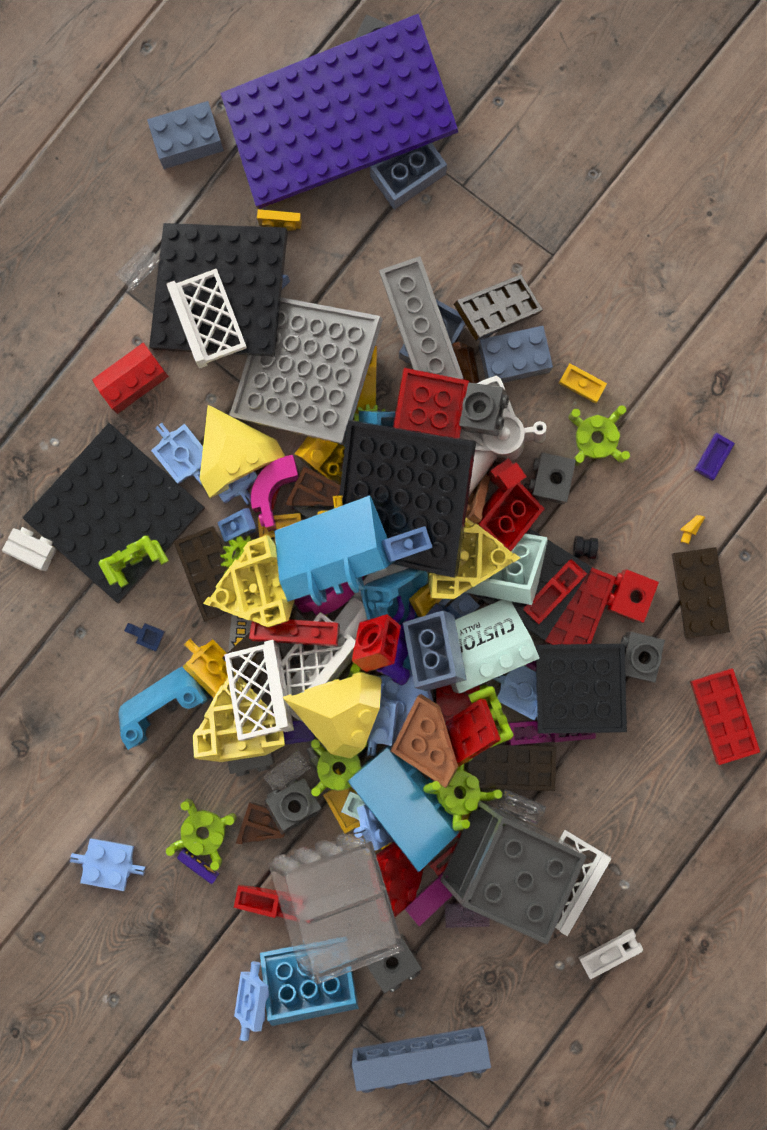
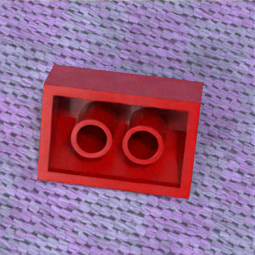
[92,342,169,414]
[477,482,545,551]

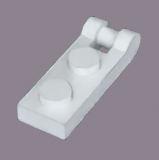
[578,929,643,980]

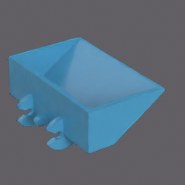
[274,496,396,606]
[348,744,460,872]

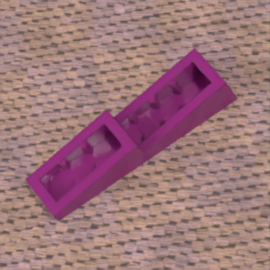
[505,720,596,745]
[405,872,452,926]

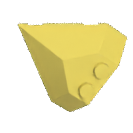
[200,405,285,499]
[427,518,520,599]
[203,535,295,627]
[193,671,285,762]
[283,672,382,759]

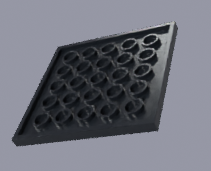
[149,223,288,357]
[339,420,476,578]
[23,423,205,604]

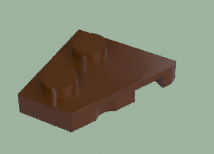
[452,342,480,384]
[286,467,341,506]
[236,802,285,844]

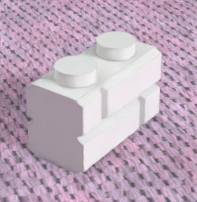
[2,527,57,571]

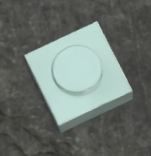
[341,791,365,820]

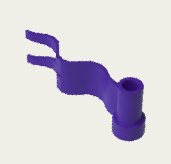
[377,595,415,685]

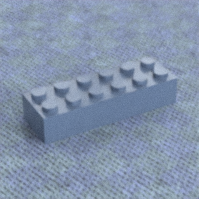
[352,1026,491,1093]

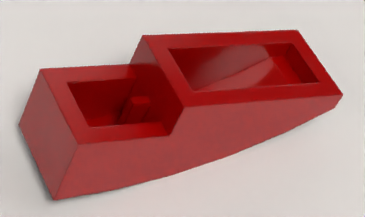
[488,458,527,490]
[523,559,587,624]
[233,885,307,922]

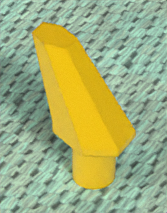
[680,515,705,544]

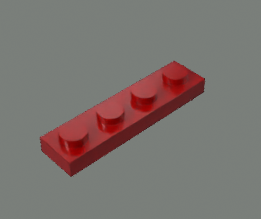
[249,620,340,647]

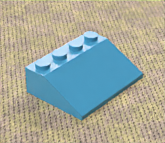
[260,936,359,1026]

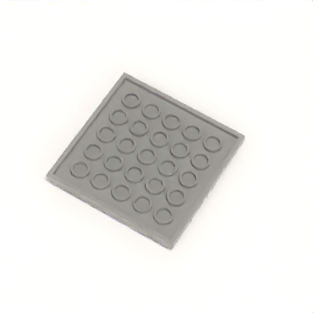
[229,298,383,445]

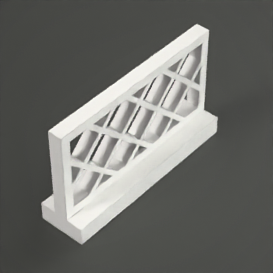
[167,269,247,369]
[265,612,356,695]
[225,640,294,741]
[555,830,611,936]

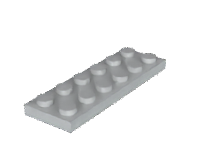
[379,256,463,379]

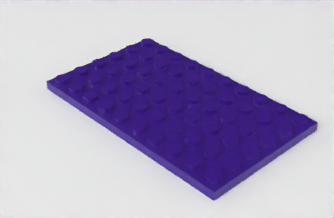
[221,14,458,209]

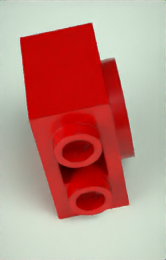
[606,569,659,623]
[352,614,401,672]

